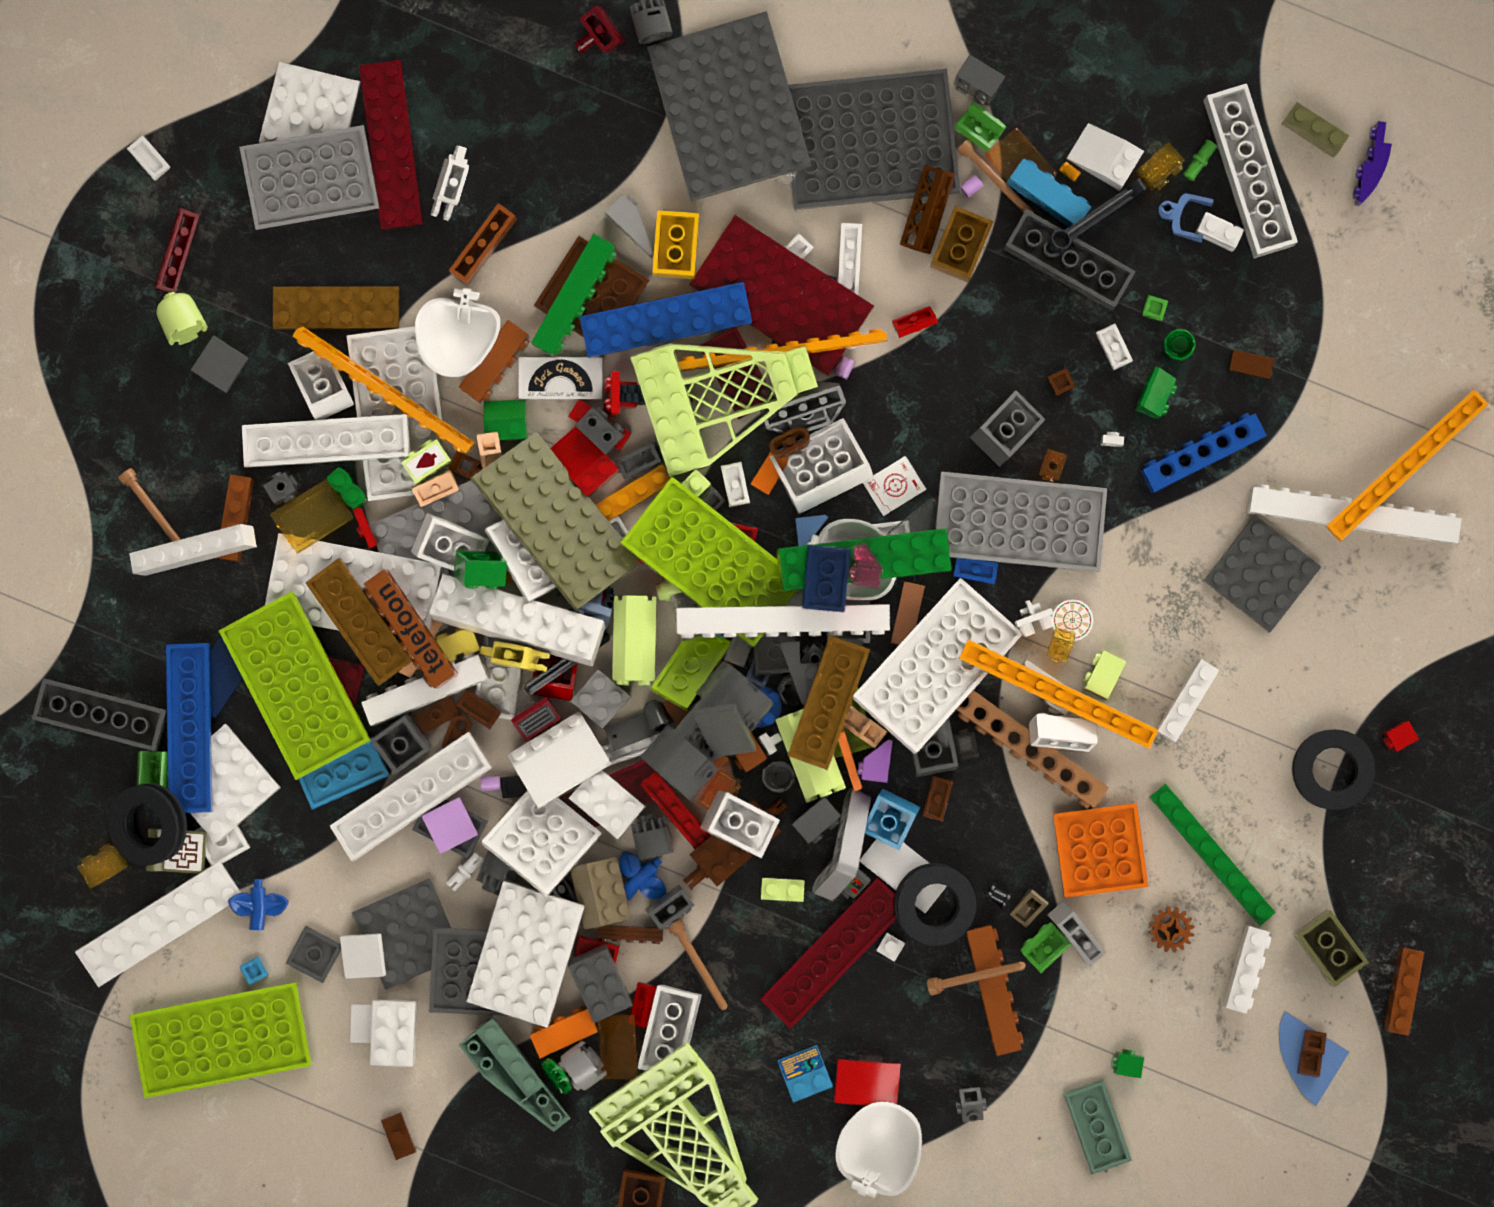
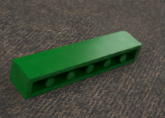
[531,233,617,357]

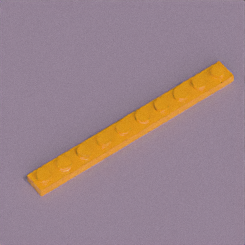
[293,327,476,453]
[678,329,888,372]
[1325,390,1489,542]
[496,464,671,590]
[958,639,1158,749]

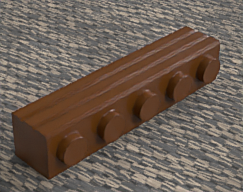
[597,925,663,944]

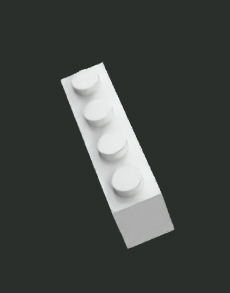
[1156,659,1219,742]

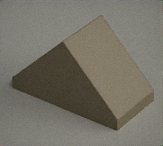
[1010,889,1049,927]

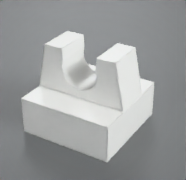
[757,733,782,756]

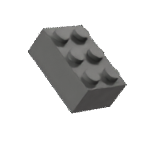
[568,943,633,1023]

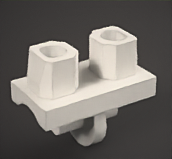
[1014,600,1054,637]

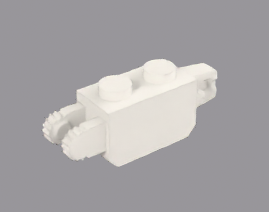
[431,145,469,221]

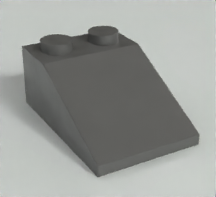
[970,391,1046,467]
[911,717,958,777]

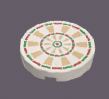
[1052,599,1093,641]

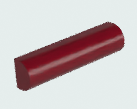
[154,208,199,293]

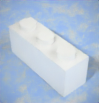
[1029,713,1098,752]

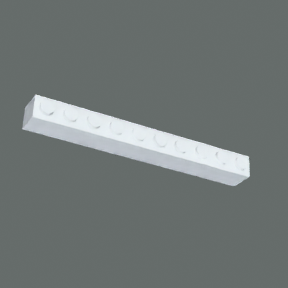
[1247,484,1462,545]
[676,604,890,638]

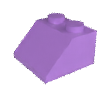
[857,740,892,783]

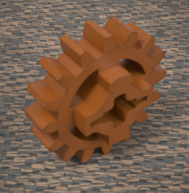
[1148,906,1195,953]

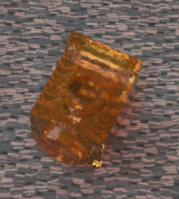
[1038,449,1068,483]

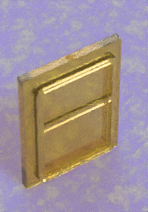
[270,478,354,554]

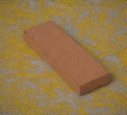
[891,581,925,645]

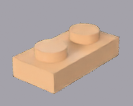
[412,470,459,507]

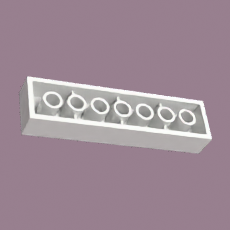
[1204,83,1298,258]
[430,574,606,667]

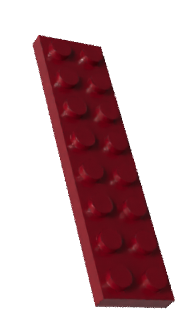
[359,60,423,230]
[760,877,896,1029]

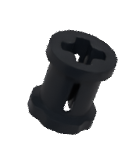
[984,883,1012,910]

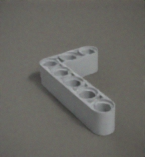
[812,788,871,901]

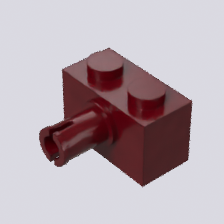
[574,6,625,54]

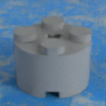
[558,1041,607,1091]

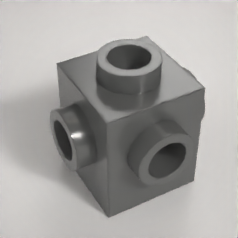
[263,472,298,505]
[800,642,825,664]
[956,1087,987,1122]

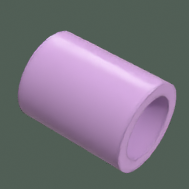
[960,175,983,198]
[834,356,855,379]
[481,776,501,792]

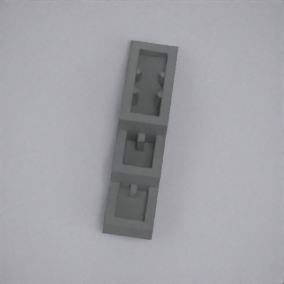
[615,441,664,479]

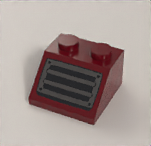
[511,697,562,742]

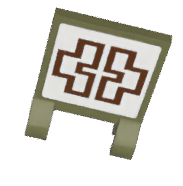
[146,827,207,874]

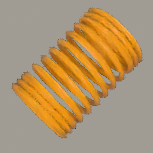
[1059,161,1081,182]

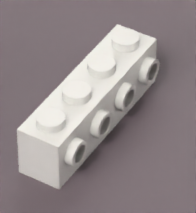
[1222,925,1271,1014]

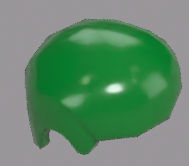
[1164,329,1196,361]

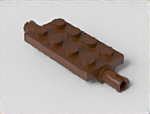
[683,797,787,890]

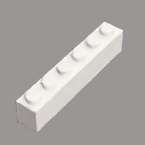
[129,524,257,576]
[361,653,490,726]

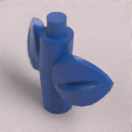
[619,852,666,901]
[228,879,289,930]

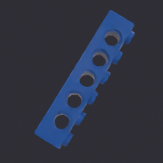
[1141,413,1267,494]

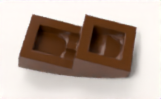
[1297,1029,1327,1078]

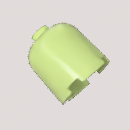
[156,292,208,345]

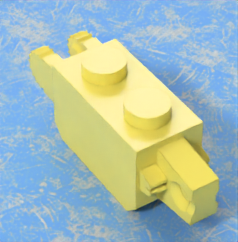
[480,641,550,672]

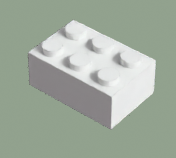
[569,770,646,839]
[370,999,418,1067]

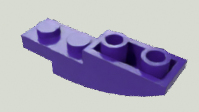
[1353,121,1392,206]

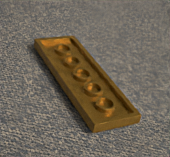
[273,287,399,329]
[305,558,412,686]
[787,635,870,770]

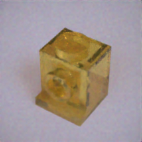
[1047,627,1076,663]

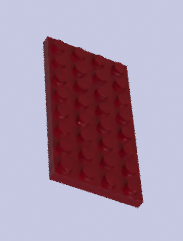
[689,215,875,376]

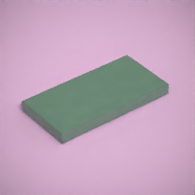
[1063,1079,1132,1174]

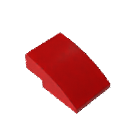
[834,1059,901,1105]

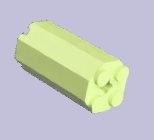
[612,595,657,686]
[775,709,846,803]

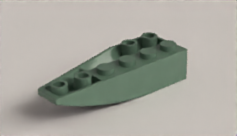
[459,1015,571,1132]

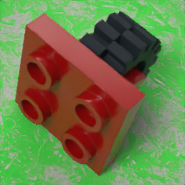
[604,371,646,418]

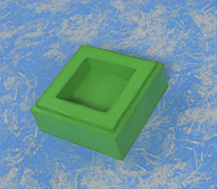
[1141,295,1168,322]

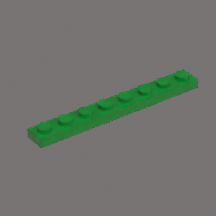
[1149,784,1276,926]

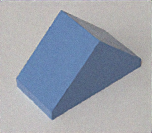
[795,515,828,546]

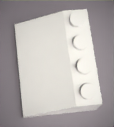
[770,418,873,514]
[507,711,611,808]

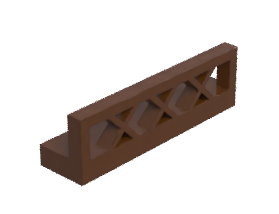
[899,164,956,254]

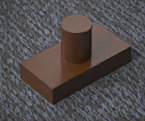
[381,1112,417,1160]

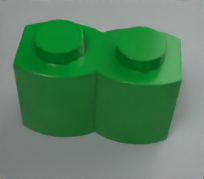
[327,467,368,510]

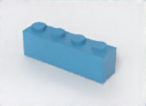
[1006,158,1091,227]

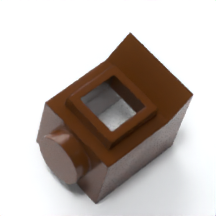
[448,451,483,481]

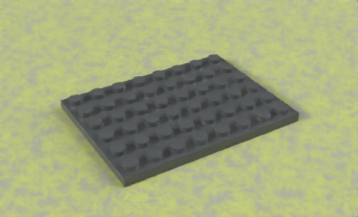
[647,11,812,202]
[788,69,960,210]

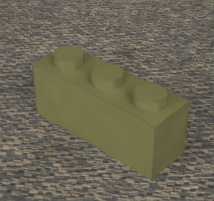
[1282,102,1349,158]

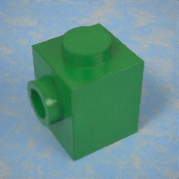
[1111,1049,1144,1078]

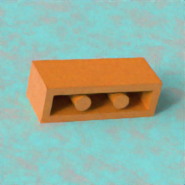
[530,1006,599,1058]

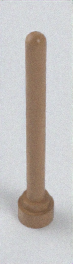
[956,139,1033,213]
[118,468,181,542]
[668,918,727,1010]
[927,962,1025,995]

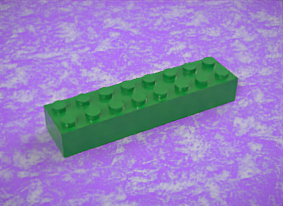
[776,528,951,591]

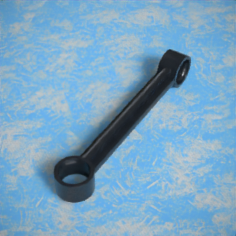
[1047,177,1149,253]

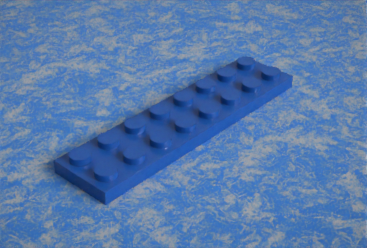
[580,282,752,358]
[166,643,212,813]

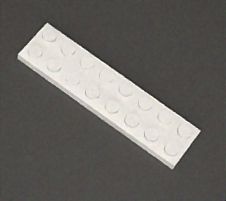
[242,414,410,468]
[330,732,492,862]
[75,861,241,987]

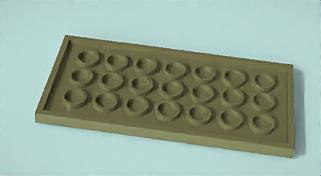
[471,432,641,611]

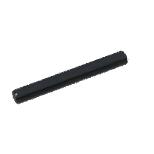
[524,631,610,695]

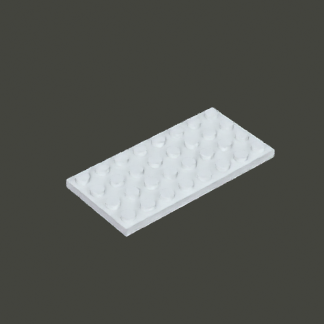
[347,327,449,502]
[265,534,442,642]
[853,578,1023,754]

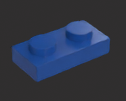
[953,558,998,584]

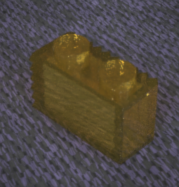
[1136,142,1185,191]
[78,843,130,889]

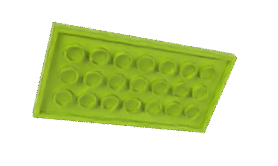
[620,477,798,648]
[219,591,371,780]
[129,982,312,1098]

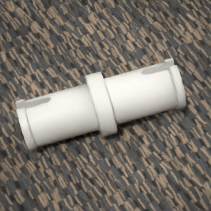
[446,852,484,892]

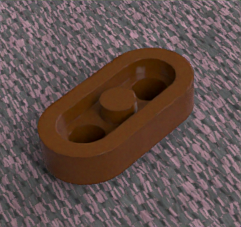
[770,427,810,458]
[442,715,472,749]

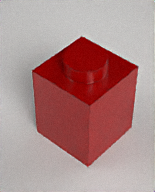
[1383,721,1419,752]

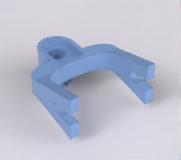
[1159,193,1214,243]

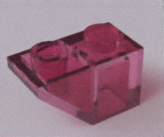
[849,542,883,589]

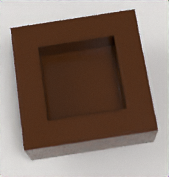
[1047,368,1076,396]

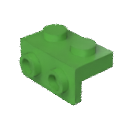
[954,102,1006,152]
[137,751,168,789]
[1020,922,1072,973]

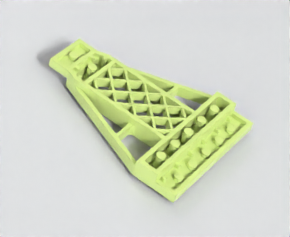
[631,343,818,477]
[589,1042,758,1207]

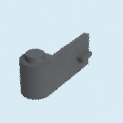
[604,700,671,751]

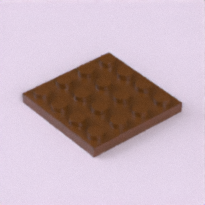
[534,236,649,338]

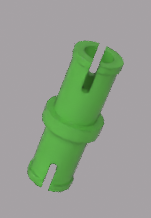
[1183,139,1217,181]

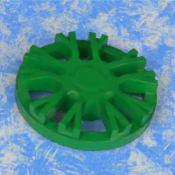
[541,1058,572,1094]

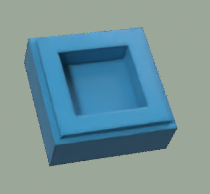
[239,956,269,985]

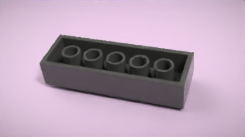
[1003,209,1136,311]
[32,678,167,751]

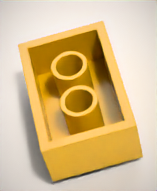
[652,210,699,279]

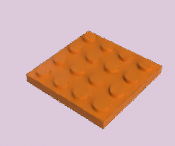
[1053,803,1148,898]

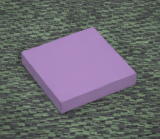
[422,797,479,854]

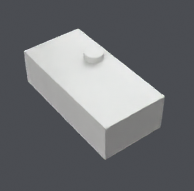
[637,985,702,1071]

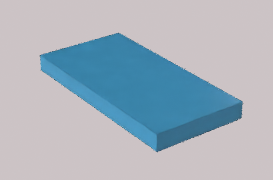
[299,737,390,810]

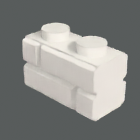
[1195,212,1244,252]

